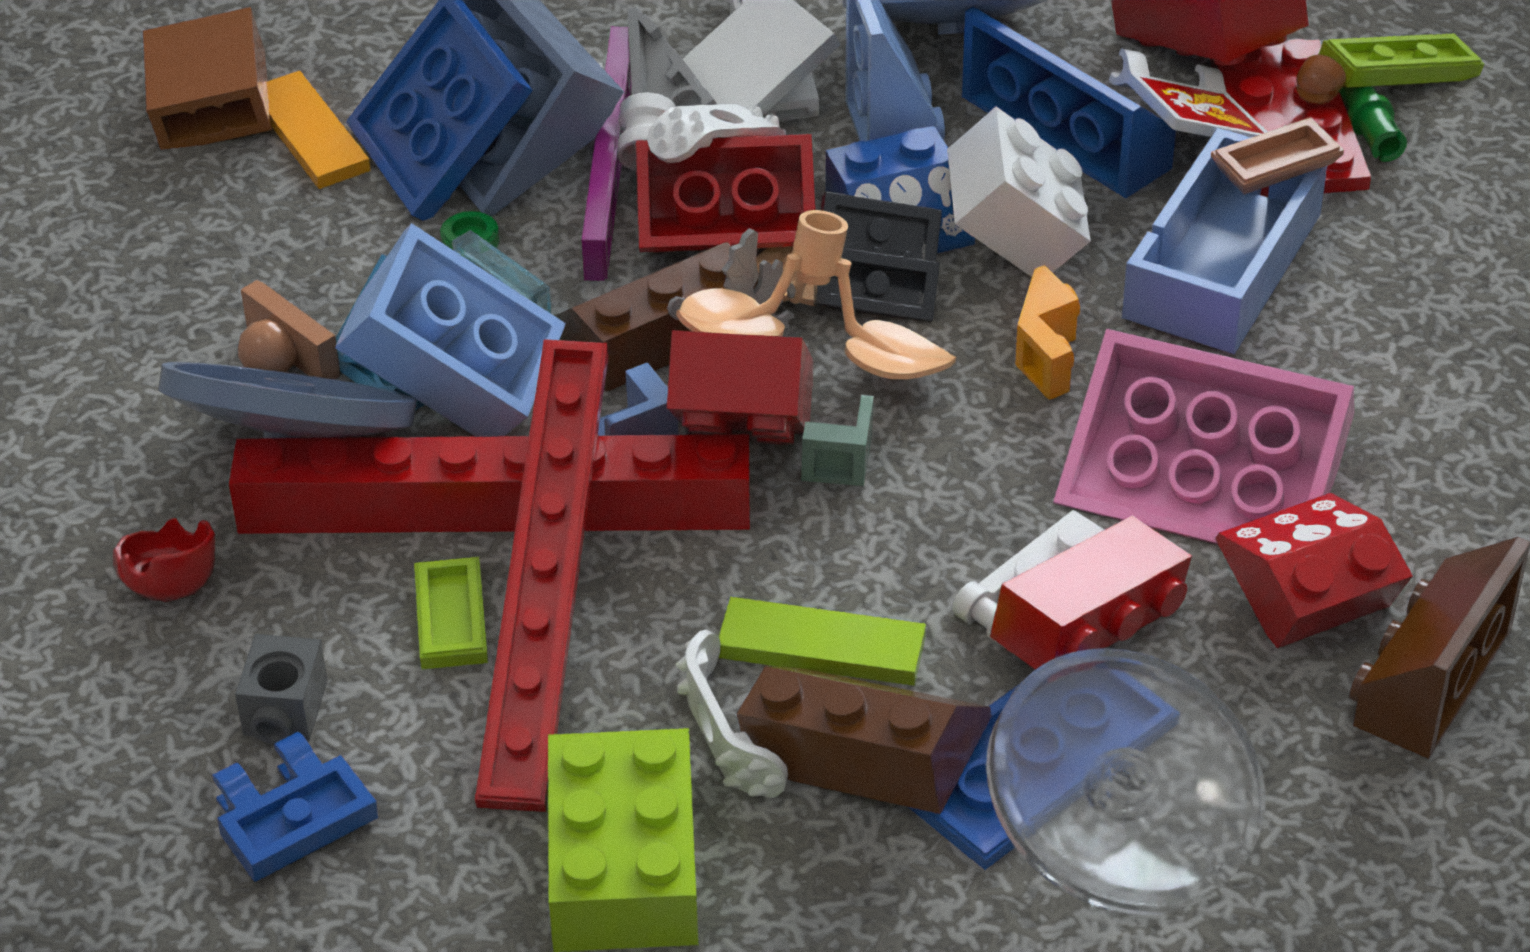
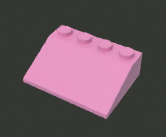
[1053,329,1354,545]

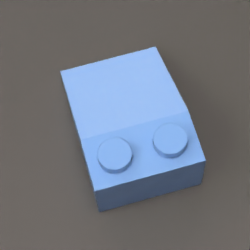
[846,0,945,141]

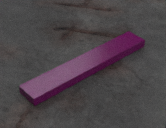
[582,26,632,281]

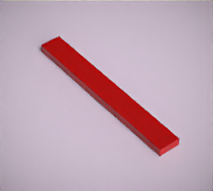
[475,339,608,812]

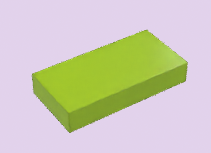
[414,557,488,670]

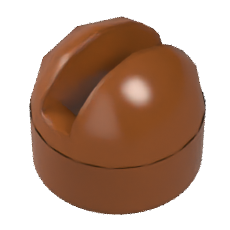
[1296,55,1346,105]

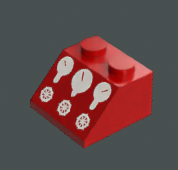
[1215,493,1413,648]

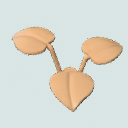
[676,210,957,380]

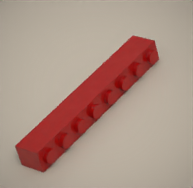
[229,434,750,534]

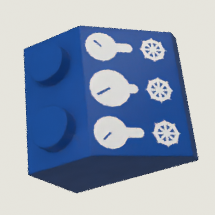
[826,126,975,253]

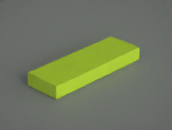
[1318,33,1485,87]
[719,597,926,686]

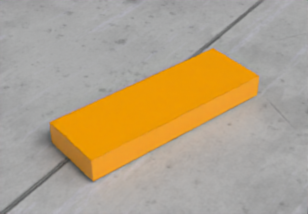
[267,70,371,189]

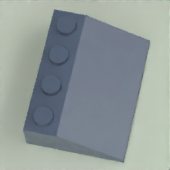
[459,0,624,217]

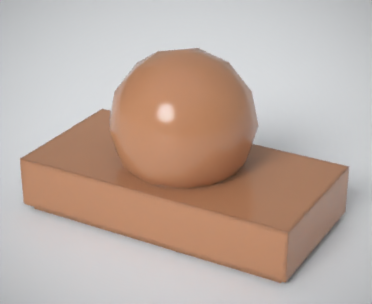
[237,280,340,379]

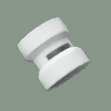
[618,92,676,172]

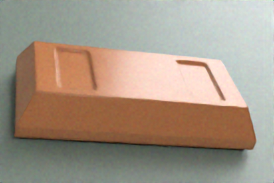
[1211,118,1344,194]

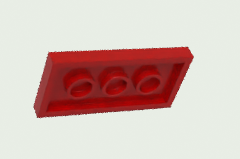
[1210,39,1371,198]

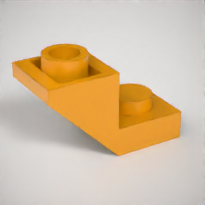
[1015,265,1080,400]

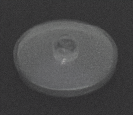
[986,648,1265,916]

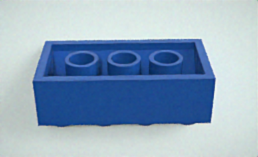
[962,7,1176,198]

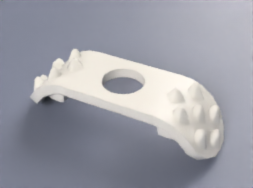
[647,103,786,163]
[676,629,788,798]

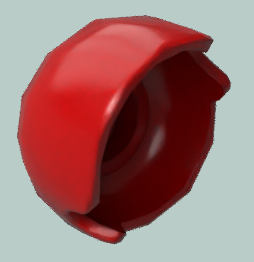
[113,518,215,602]

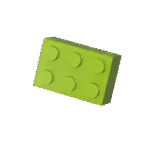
[548,728,699,952]

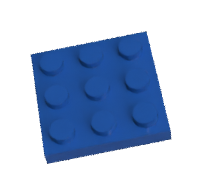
[346,0,533,221]

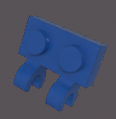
[212,732,378,882]

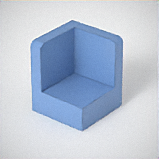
[598,362,679,436]

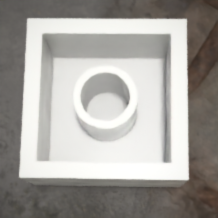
[947,107,1091,277]

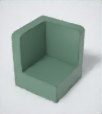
[801,395,874,486]

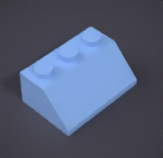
[335,223,566,437]

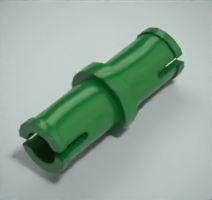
[1339,84,1407,162]

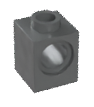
[235,634,328,744]

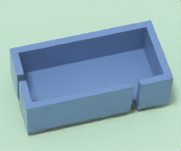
[1122,128,1327,354]

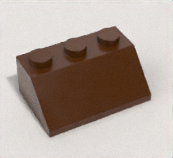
[555,242,759,392]
[1349,537,1530,759]
[737,666,992,814]

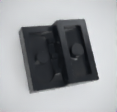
[814,192,942,322]

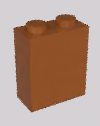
[143,7,272,150]

